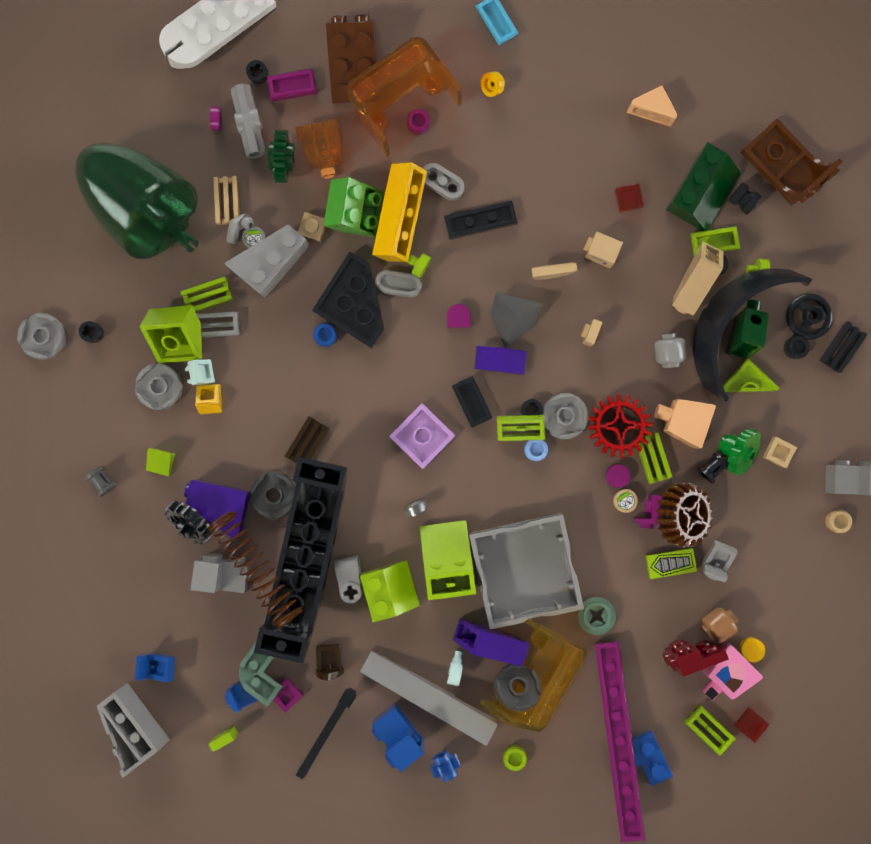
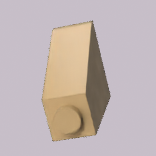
[672,241,724,316]

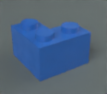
[371,702,424,773]

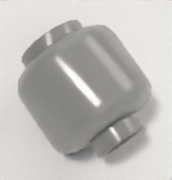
[654,333,687,368]

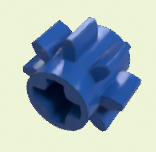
[430,750,460,782]

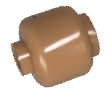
[701,607,738,643]

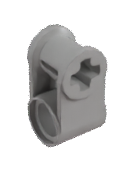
[334,555,364,603]

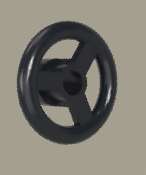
[786,293,833,340]

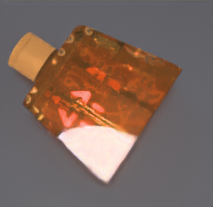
[295,118,343,179]

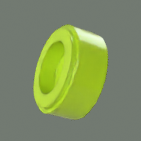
[503,745,527,771]

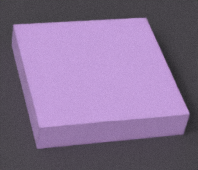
[389,403,455,469]

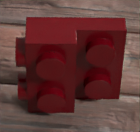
[662,640,729,677]

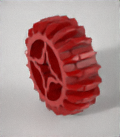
[588,394,653,458]

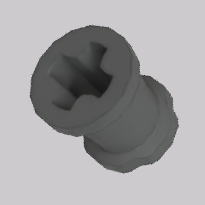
[85,466,117,497]

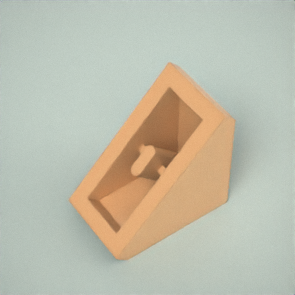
[627,86,677,127]

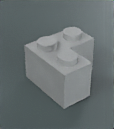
[825,460,871,495]
[190,553,252,593]

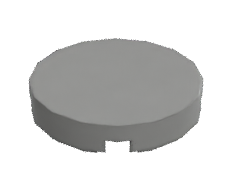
[17,313,67,360]
[135,363,183,410]
[542,393,589,439]

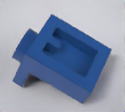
[225,682,259,713]

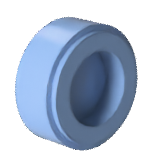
[524,440,548,461]

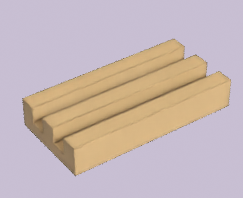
[213,176,240,225]

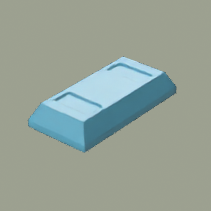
[475,0,519,45]

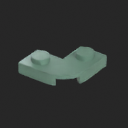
[239,642,283,707]

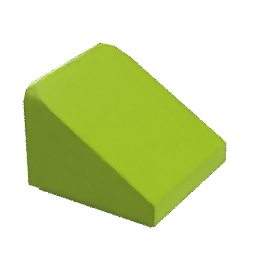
[146,448,175,476]

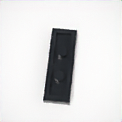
[444,200,518,240]

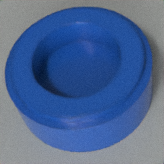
[313,323,338,347]

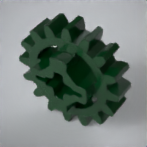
[268,130,295,183]

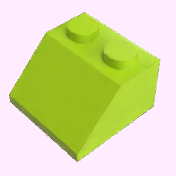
[139,305,202,363]
[360,560,420,623]

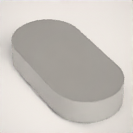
[375,270,422,298]

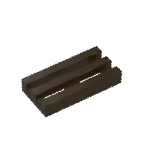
[284,416,330,464]

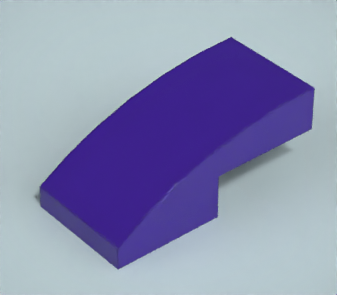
[474,346,527,375]

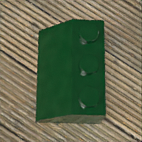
[666,142,741,231]

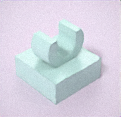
[185,359,215,385]

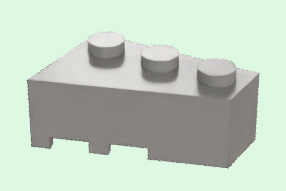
[97,683,170,778]

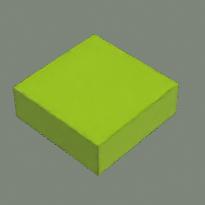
[208,726,238,752]

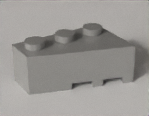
[224,225,310,298]

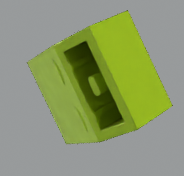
[419,520,476,600]

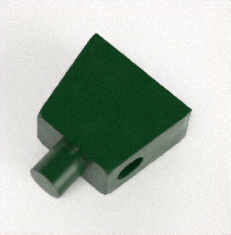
[725,299,769,359]

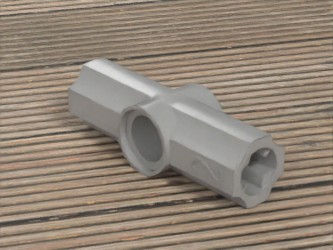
[231,84,266,159]

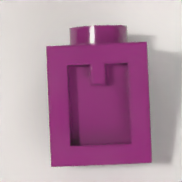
[634,495,662,529]

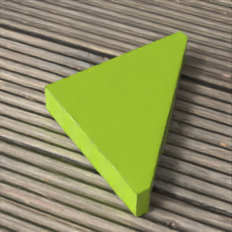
[722,358,780,392]

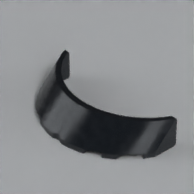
[693,268,813,402]

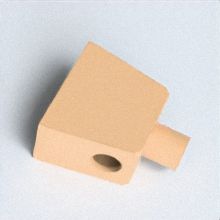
[654,399,716,449]

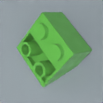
[324,177,384,237]

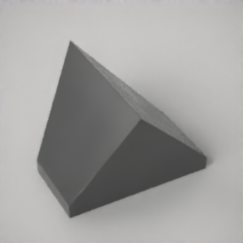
[491,292,542,349]

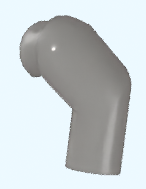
[226,214,254,244]

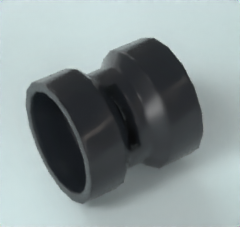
[728,182,762,215]

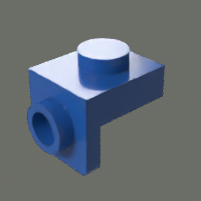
[135,653,175,682]

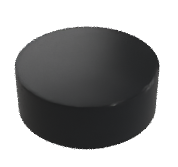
[784,335,810,359]

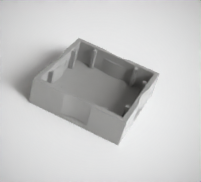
[468,513,584,630]

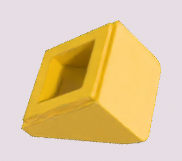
[195,384,222,414]

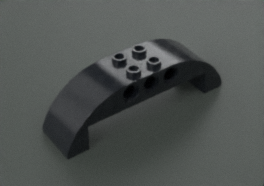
[254,457,347,663]

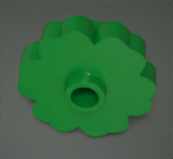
[718,428,761,476]

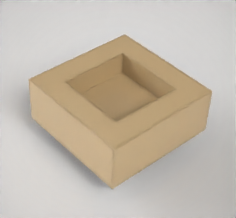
[298,212,326,243]
[581,319,603,347]
[762,437,797,468]

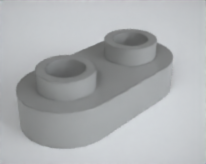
[423,163,464,201]

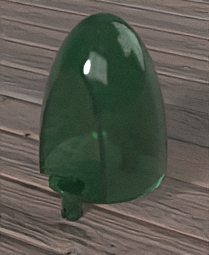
[75,143,199,259]

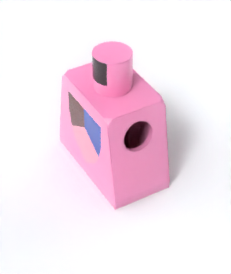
[702,641,763,701]

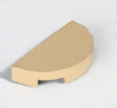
[531,262,578,280]

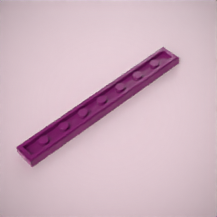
[595,641,646,842]

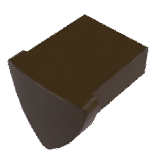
[315,644,344,681]

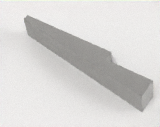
[360,650,498,746]

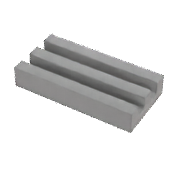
[197,311,240,338]

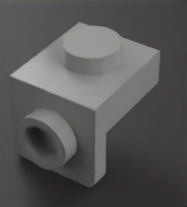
[702,540,738,583]

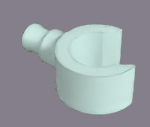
[447,651,463,686]

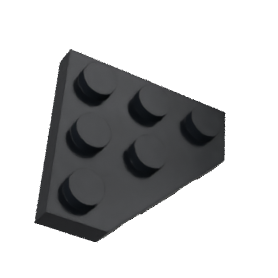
[312,252,384,349]

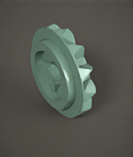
[577,597,616,635]

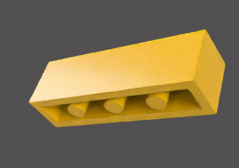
[372,162,427,262]

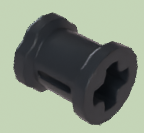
[697,453,729,484]

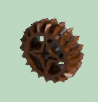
[655,483,713,548]

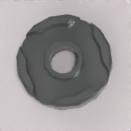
[250,472,296,519]
[493,664,542,713]

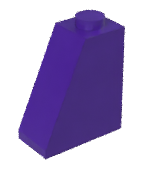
[184,479,250,539]
[453,618,529,666]

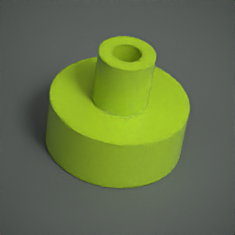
[407,253,432,278]
[746,258,770,274]

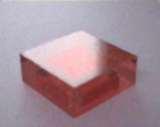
[615,183,644,213]
[734,707,770,743]

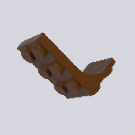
[326,14,379,103]
[741,119,843,206]

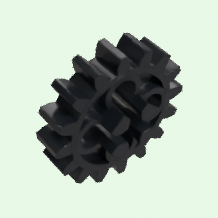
[164,500,213,545]

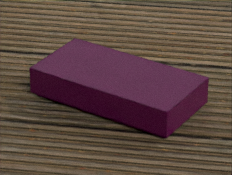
[267,69,317,102]

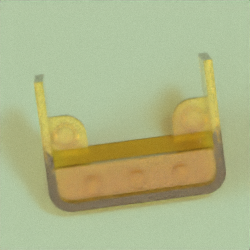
[480,618,586,732]

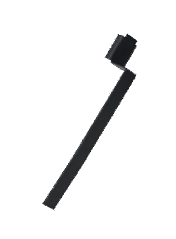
[296,687,357,779]

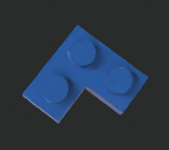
[608,730,673,786]

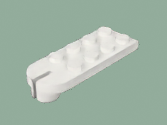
[159,0,276,69]

